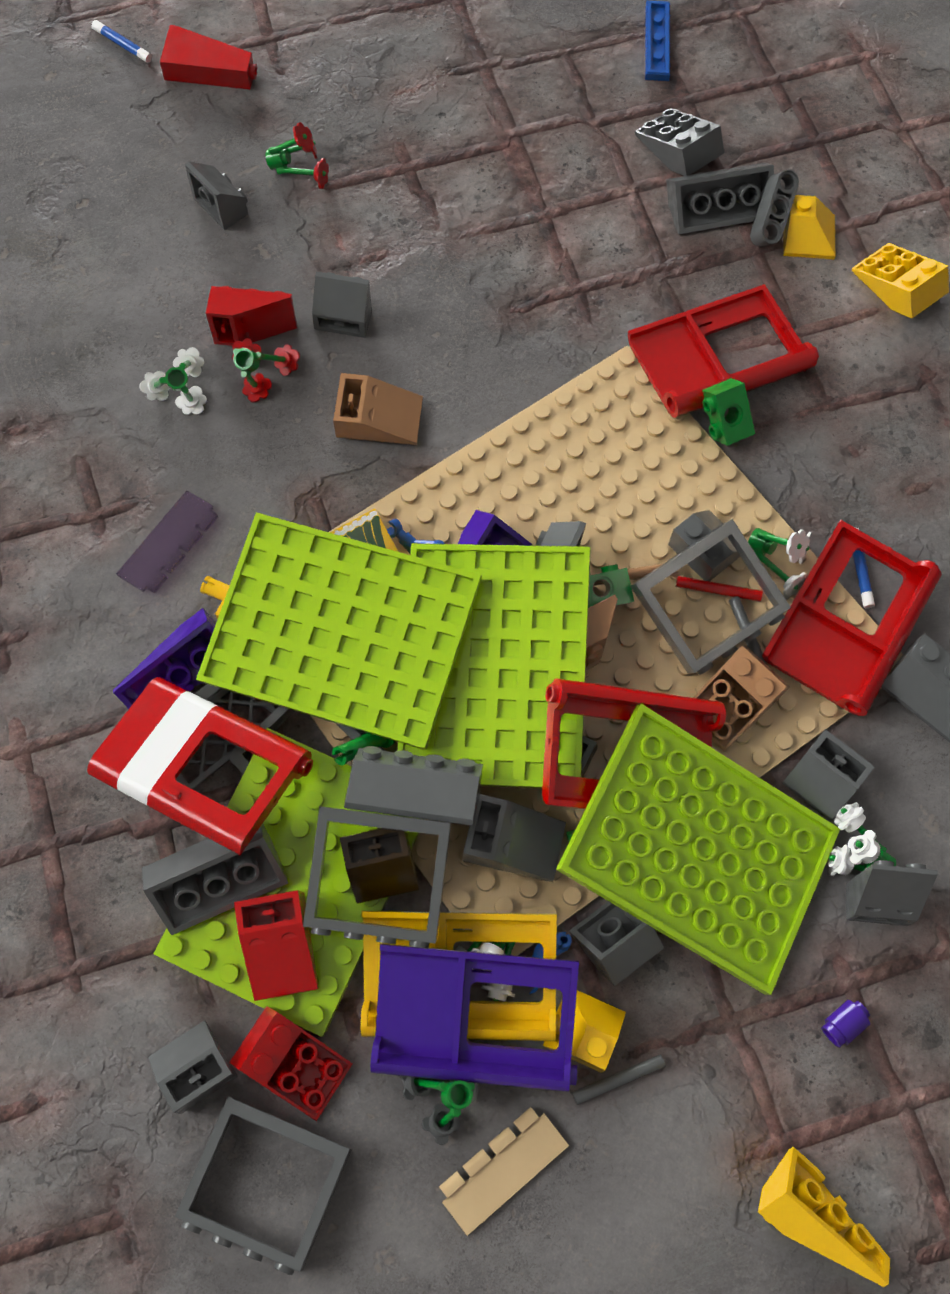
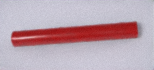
[675,576,763,602]

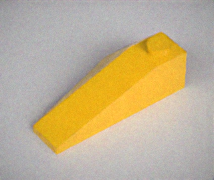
[758,1147,890,1287]

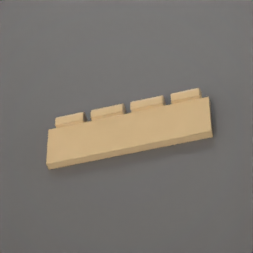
[439,1107,569,1236]

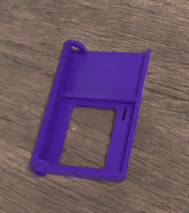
[370,944,579,1092]

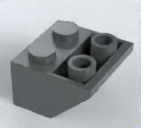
[312,271,372,338]
[782,729,875,821]
[148,1020,238,1114]

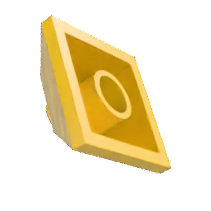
[783,195,836,260]
[543,990,626,1073]

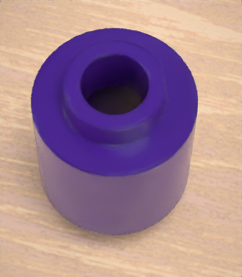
[821,1000,870,1048]

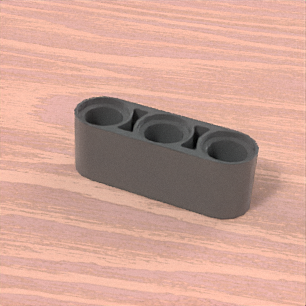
[750,169,799,247]

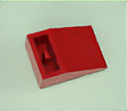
[206,286,297,346]
[234,890,319,1001]
[229,1006,353,1122]

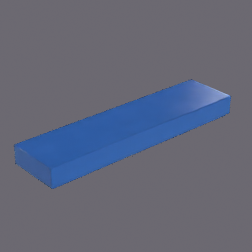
[645,0,670,81]

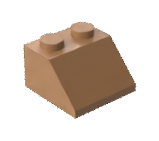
[586,595,618,670]

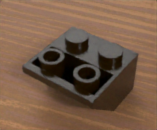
[340,828,419,904]

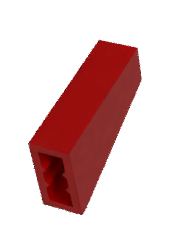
[160,25,257,90]

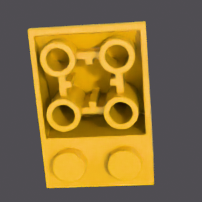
[852,243,949,318]

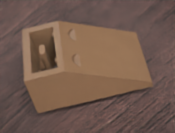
[333,373,423,445]
[693,646,790,751]

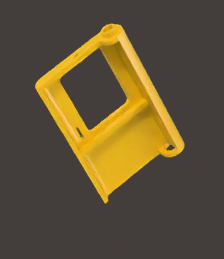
[361,911,561,1041]

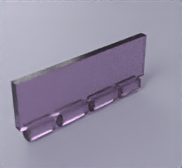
[116,490,218,593]

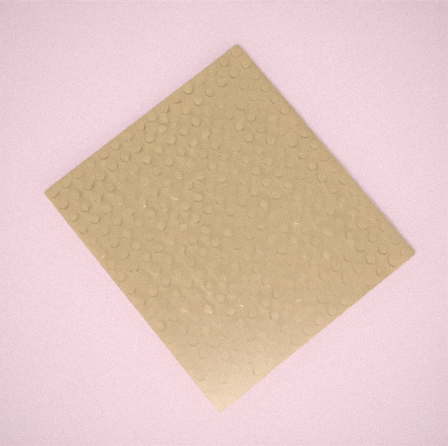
[310,346,903,956]

